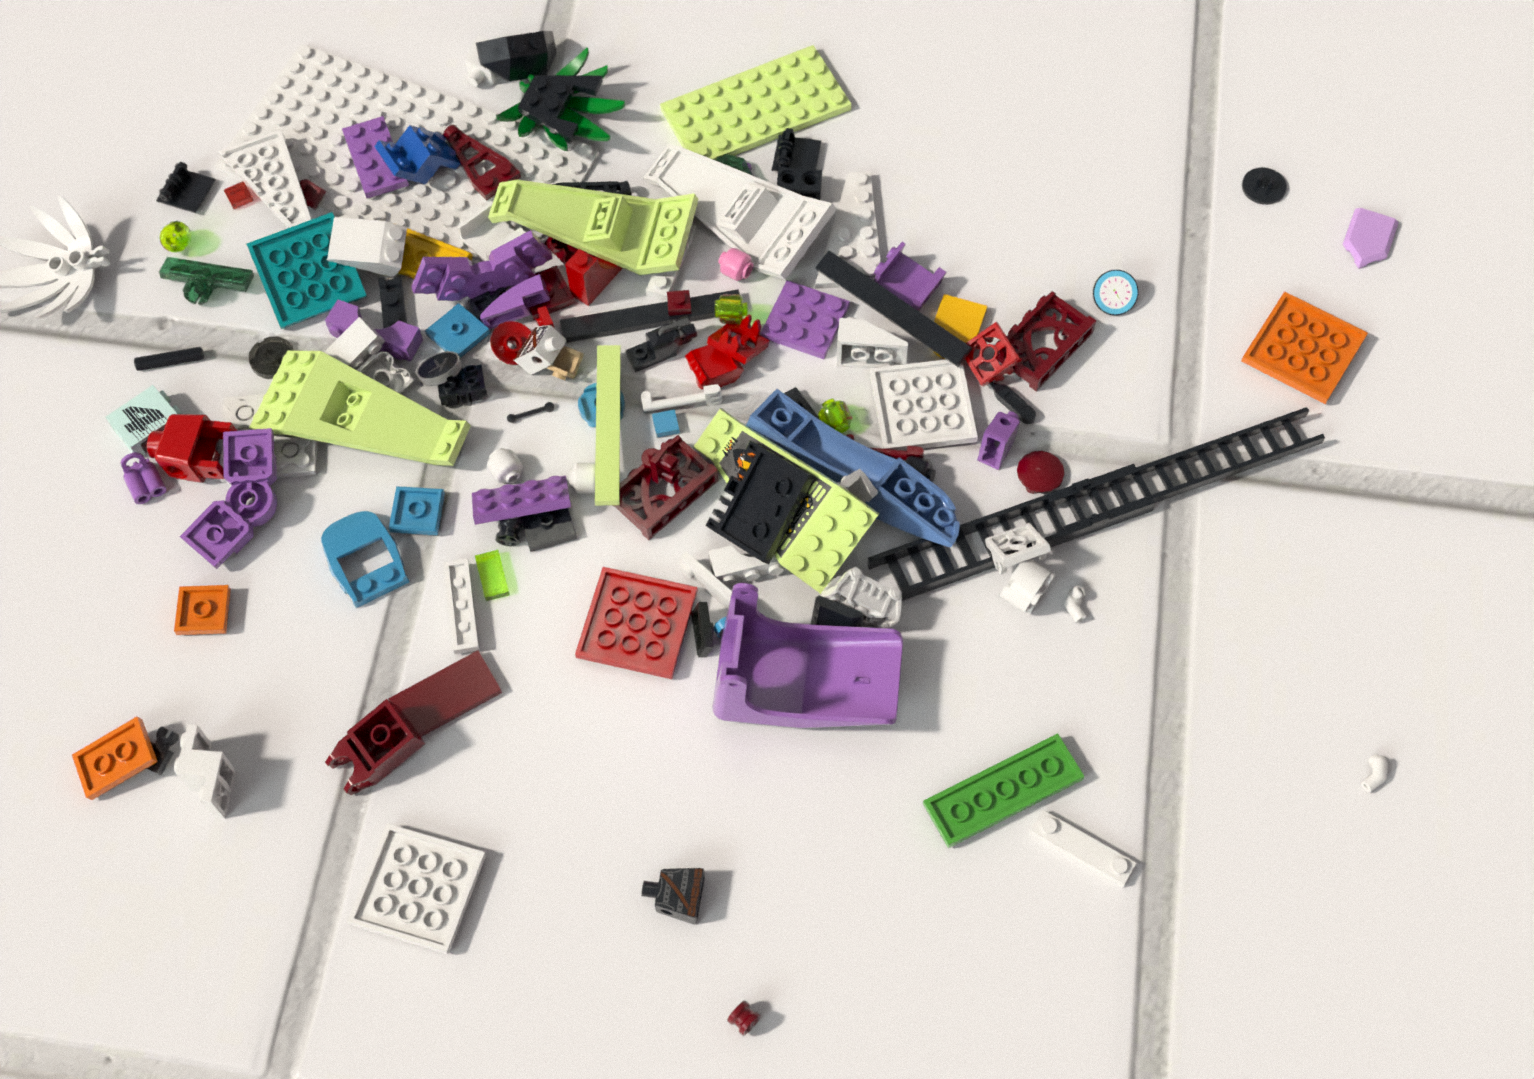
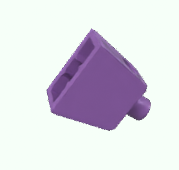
[977,411,1020,470]

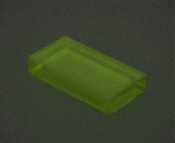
[475,550,510,601]

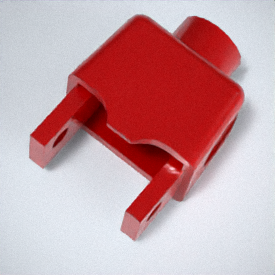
[147,414,237,483]

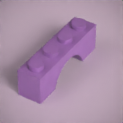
[325,300,423,362]

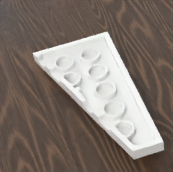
[219,129,312,228]
[815,171,881,289]

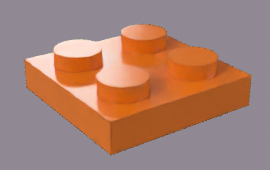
[174,585,231,635]

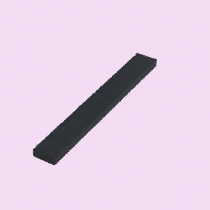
[815,250,972,367]
[560,289,743,343]

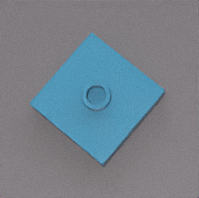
[425,303,490,358]
[389,486,445,535]

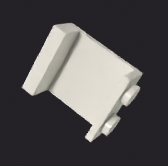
[457,201,526,261]

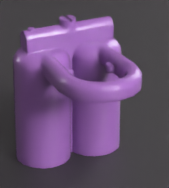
[120,452,167,504]

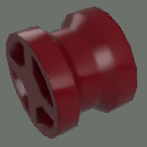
[727,1000,762,1036]

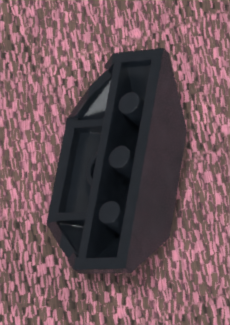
[476,31,557,82]

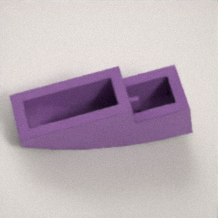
[480,274,550,329]

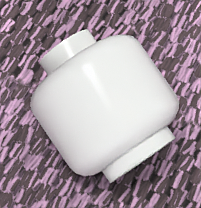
[487,448,523,484]
[569,463,595,494]

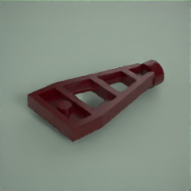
[443,125,521,201]

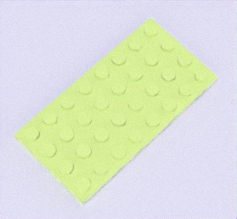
[660,45,851,162]

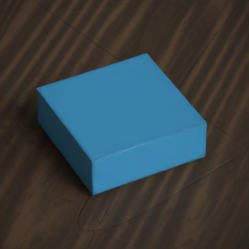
[652,409,680,438]

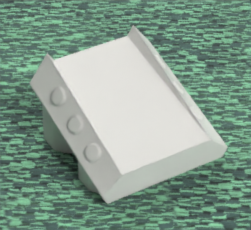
[357,352,415,394]

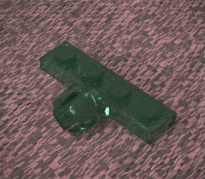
[159,257,254,305]

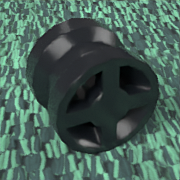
[495,518,522,546]

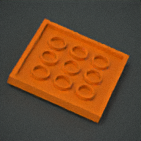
[1241,291,1368,404]

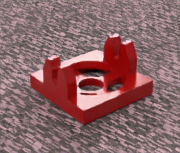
[707,314,770,365]
[965,322,1022,387]

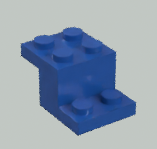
[374,125,461,185]

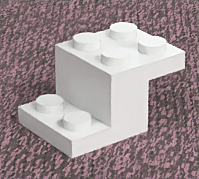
[174,724,236,819]

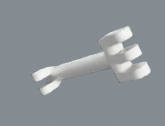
[641,384,723,412]

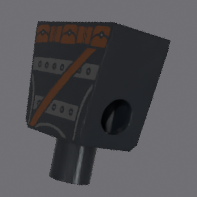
[641,868,705,925]

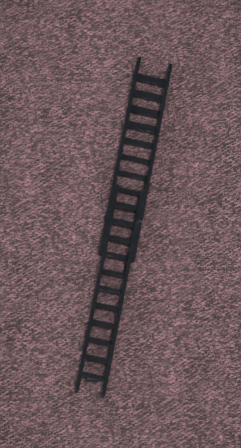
[867,407,1325,601]

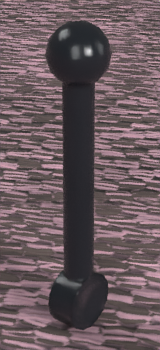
[507,402,554,423]

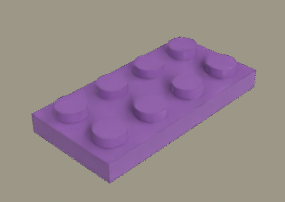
[342,116,409,199]
[472,475,571,525]

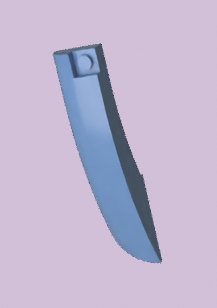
[746,389,960,548]

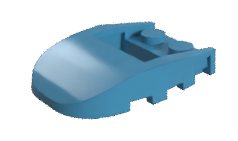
[321,511,410,608]

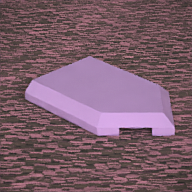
[1342,208,1399,269]

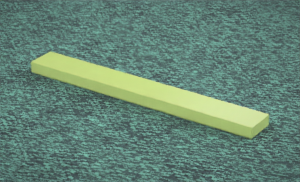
[595,345,621,506]

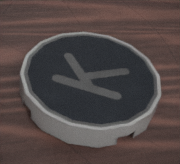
[416,351,463,386]

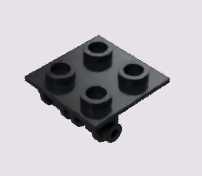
[772,128,821,171]
[156,162,216,213]
[438,364,488,407]

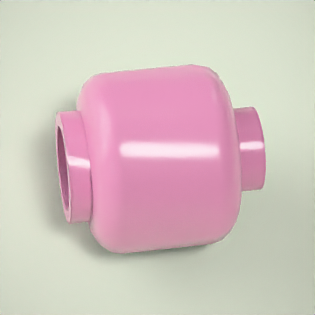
[718,248,753,281]

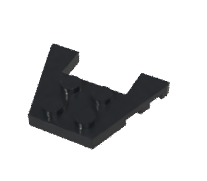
[518,75,603,144]

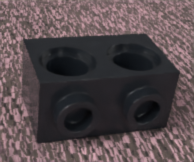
[777,167,822,200]

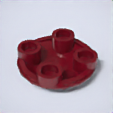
[1017,451,1065,494]

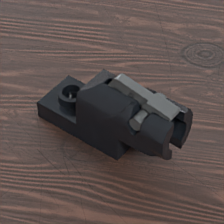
[625,315,697,373]

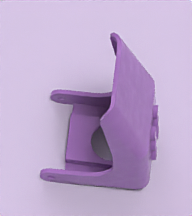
[712,583,903,728]

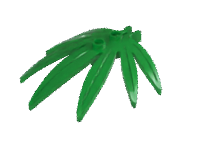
[496,47,625,151]

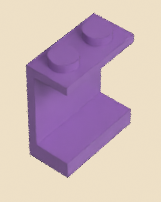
[874,241,946,311]

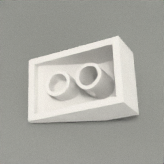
[327,217,407,277]
[836,317,908,369]

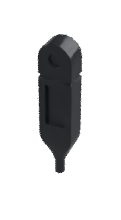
[989,381,1036,424]

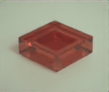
[224,181,254,210]

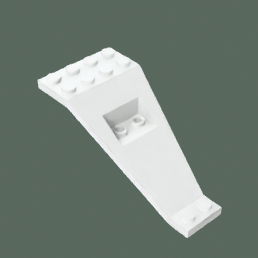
[644,144,837,280]

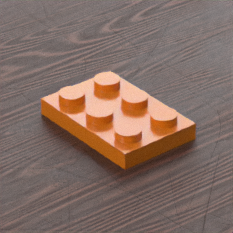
[72,716,158,800]

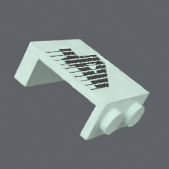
[105,385,182,459]

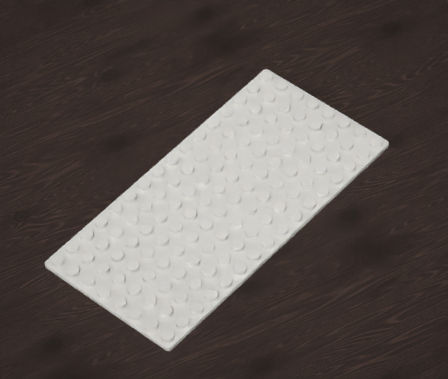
[215,45,600,265]

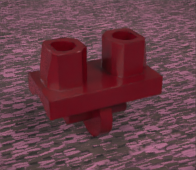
[641,442,680,484]

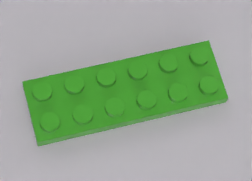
[923,733,1085,848]

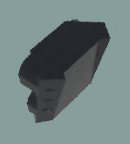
[810,595,863,627]

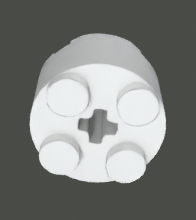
[999,558,1055,614]

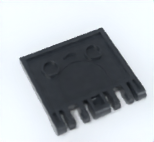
[705,440,815,564]

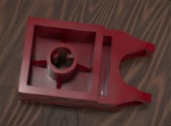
[325,699,426,795]

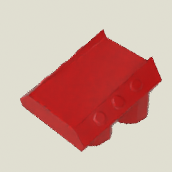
[685,345,744,390]

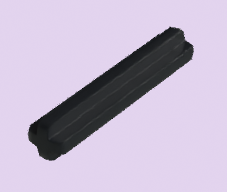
[134,346,204,371]

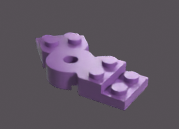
[411,230,553,301]
[180,428,277,569]

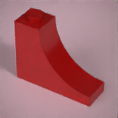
[565,249,623,306]

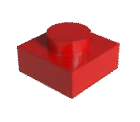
[536,306,555,329]

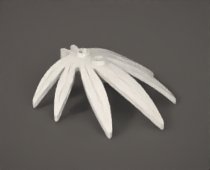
[0,196,110,319]

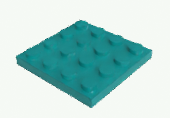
[246,212,367,329]

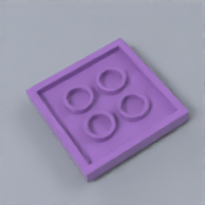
[761,280,850,359]

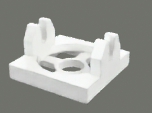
[985,523,1051,574]

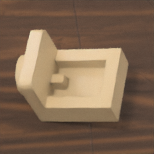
[547,346,584,381]

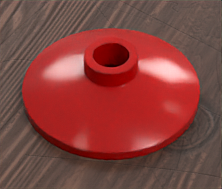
[490,321,532,365]

